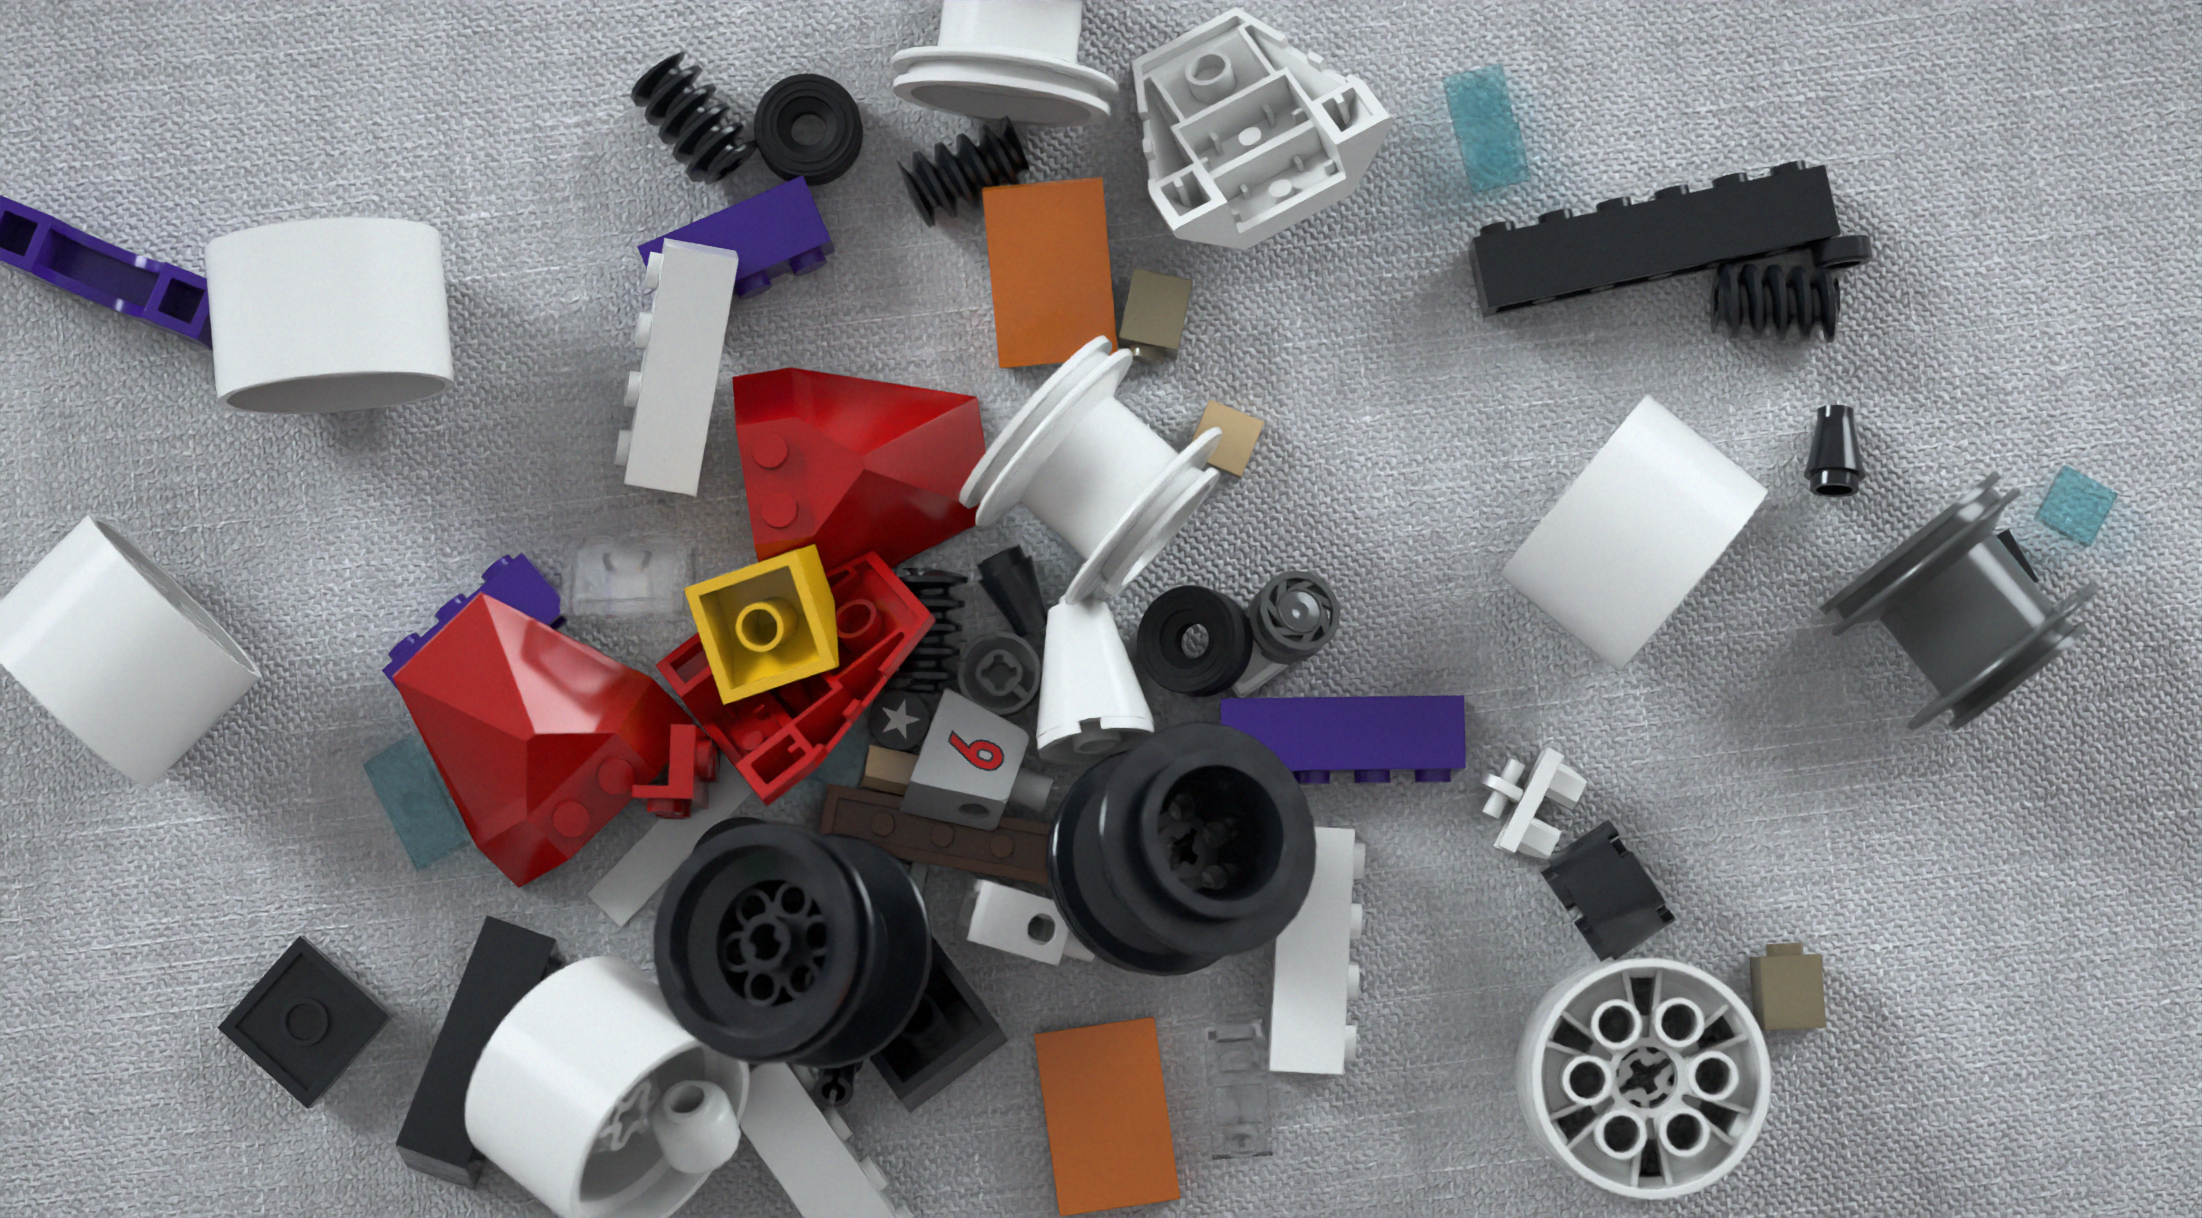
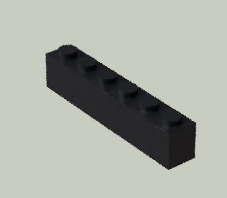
[1467,160,1841,318]

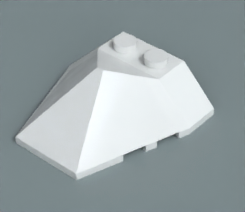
[1132,7,1392,250]

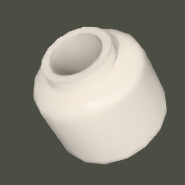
[651,1080,740,1173]

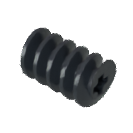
[630,51,758,185]
[897,116,1030,228]
[1710,262,1840,343]
[884,568,968,695]

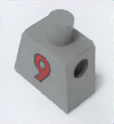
[900,688,1054,831]

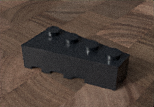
[395,915,565,1191]

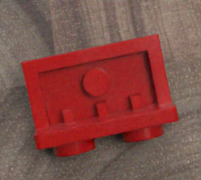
[632,724,720,820]

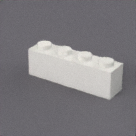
[614,238,739,496]
[1267,827,1365,1075]
[739,1061,915,1218]

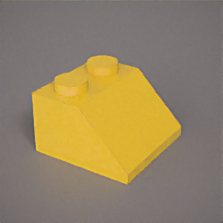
[683,544,839,705]

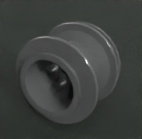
[1819,471,2098,731]

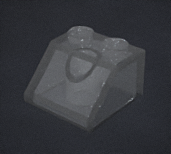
[560,534,696,626]

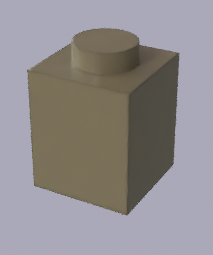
[1119,268,1193,365]
[1749,942,1826,1031]

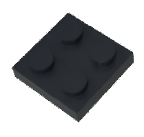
[217,936,394,1109]

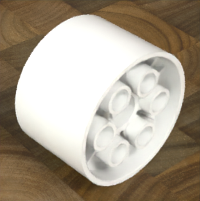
[204,217,454,415]
[1499,393,1768,671]
[0,513,262,787]
[465,956,749,1218]
[1515,958,1771,1199]

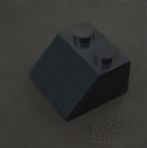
[869,935,1008,1113]

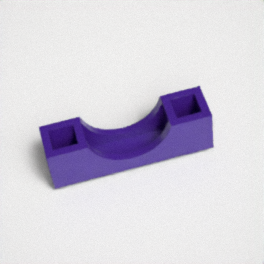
[0,195,213,351]

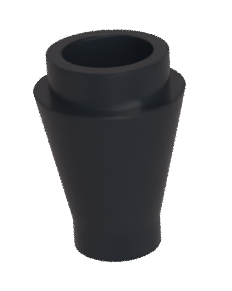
[1804,405,1865,497]
[976,544,1047,637]

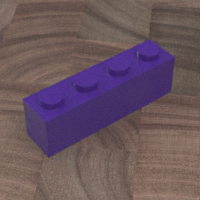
[1219,695,1466,785]

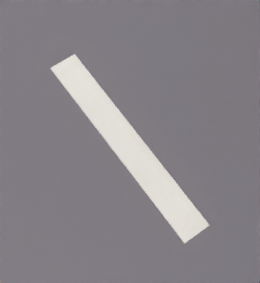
[587,754,753,928]

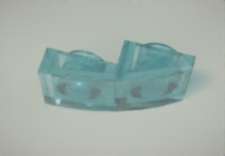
[1441,63,1531,194]

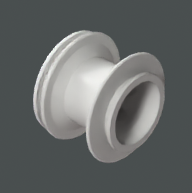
[890,0,1119,127]
[959,335,1222,605]

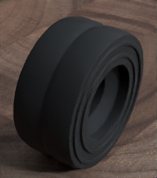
[753,73,863,186]
[1137,585,1253,697]

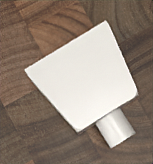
[952,877,1095,966]

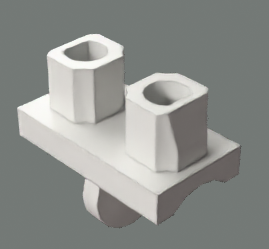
[1477,748,1587,860]

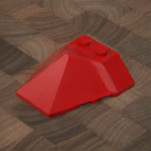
[732,367,986,572]
[655,550,936,807]
[392,591,694,888]

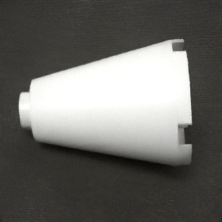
[1035,593,1156,765]

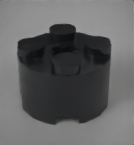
[1540,819,1676,962]

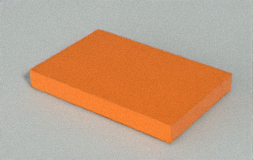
[982,177,1118,368]
[1034,1016,1181,1217]

